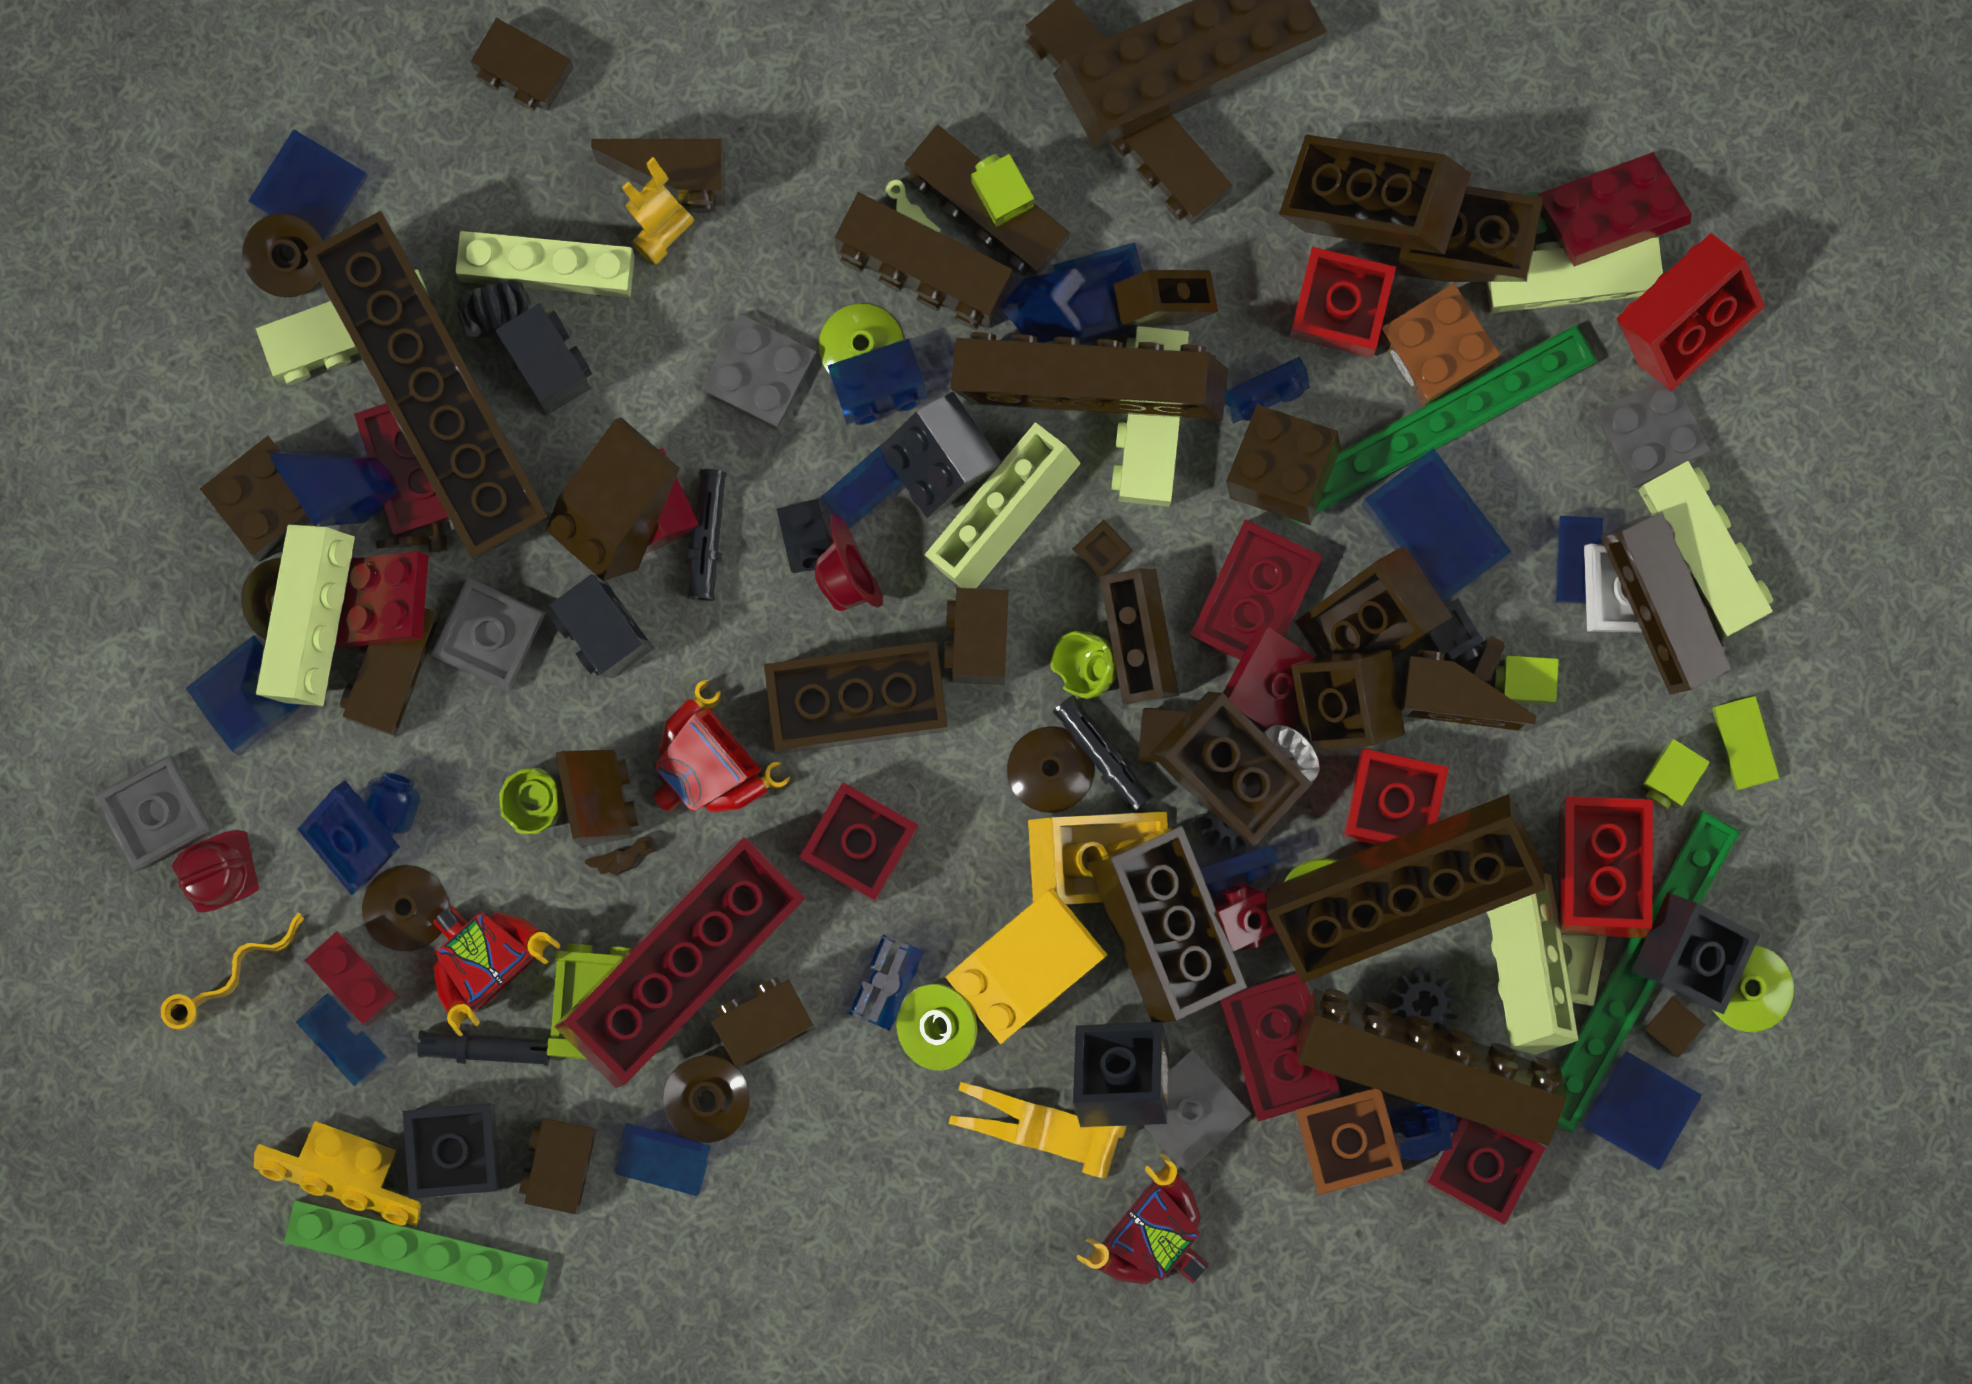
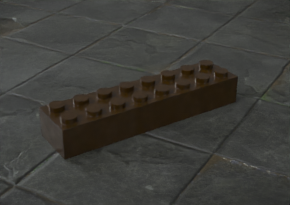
[304,210,550,560]

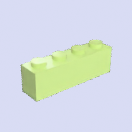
[456,231,635,298]
[1486,237,1663,313]
[255,269,429,385]
[1111,326,1189,507]
[925,422,1081,588]
[1638,461,1773,640]
[256,525,355,706]
[1486,873,1578,1055]

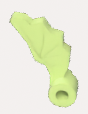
[885,180,941,233]

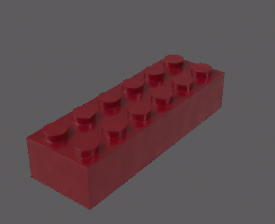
[554,837,806,1088]

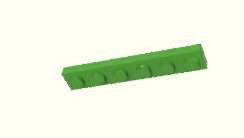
[284,1200,549,1304]

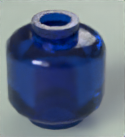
[359,772,420,839]

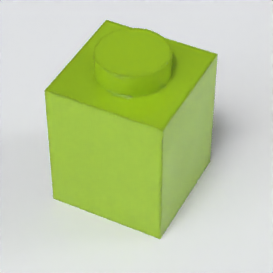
[971,154,1034,227]
[1493,656,1559,706]
[1641,739,1710,810]

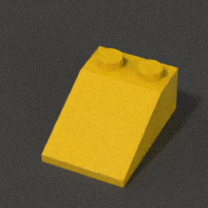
[1028,812,1168,904]
[945,888,1107,1044]

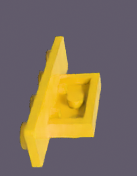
[254,1121,422,1226]

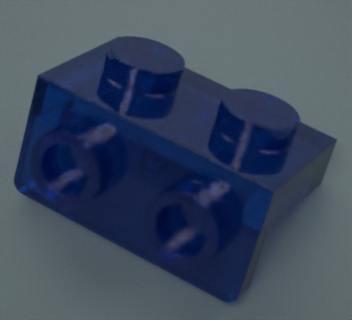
[827,338,928,425]
[1387,1104,1458,1161]

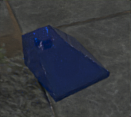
[1052,242,1151,345]
[270,450,398,527]
[186,635,303,756]

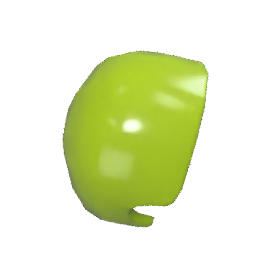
[1050,631,1117,699]
[499,768,565,835]

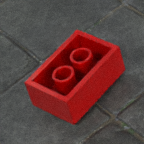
[1616,233,1765,392]
[1558,796,1653,938]

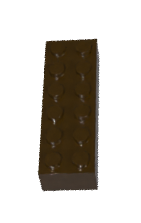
[1055,0,1327,150]
[950,332,1228,420]
[1267,794,1545,983]
[1296,988,1567,1146]

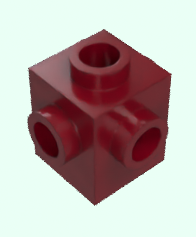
[1213,884,1277,951]

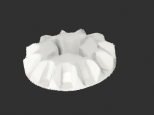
[1263,725,1319,782]

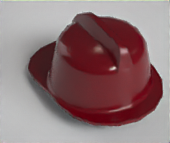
[815,514,883,611]
[171,830,260,913]

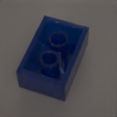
[1361,448,1511,604]

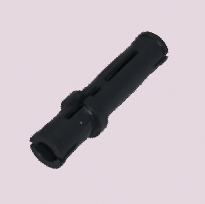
[687,469,727,601]
[1052,695,1154,813]
[417,1029,550,1066]

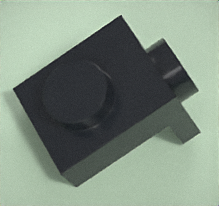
[777,499,829,573]
[1427,598,1487,666]

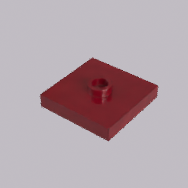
[1223,624,1315,730]

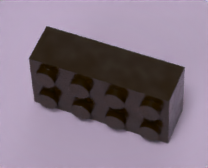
[1279,135,1471,254]
[834,192,1013,330]
[764,641,948,754]
[1088,826,1247,1023]

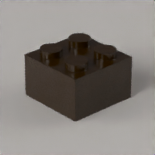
[1226,404,1341,525]
[200,436,326,562]
[944,588,1009,685]
[1291,650,1405,750]
[711,976,816,1070]

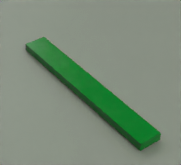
[1294,324,1597,525]
[1557,810,1741,1133]

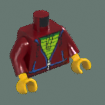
[1077,1153,1209,1285]

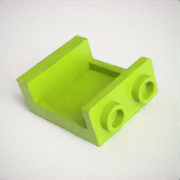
[547,944,630,1059]

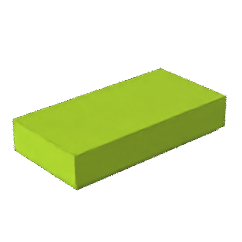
[1712,696,1779,791]

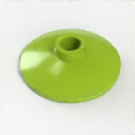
[819,303,904,388]
[1713,946,1794,1032]
[896,984,977,1071]

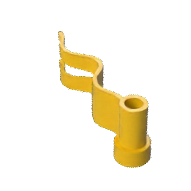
[622,157,695,266]
[161,913,304,1030]
[948,1082,1127,1179]

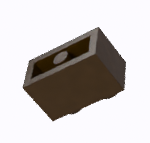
[471,17,574,111]
[1114,270,1218,326]
[519,1118,597,1215]

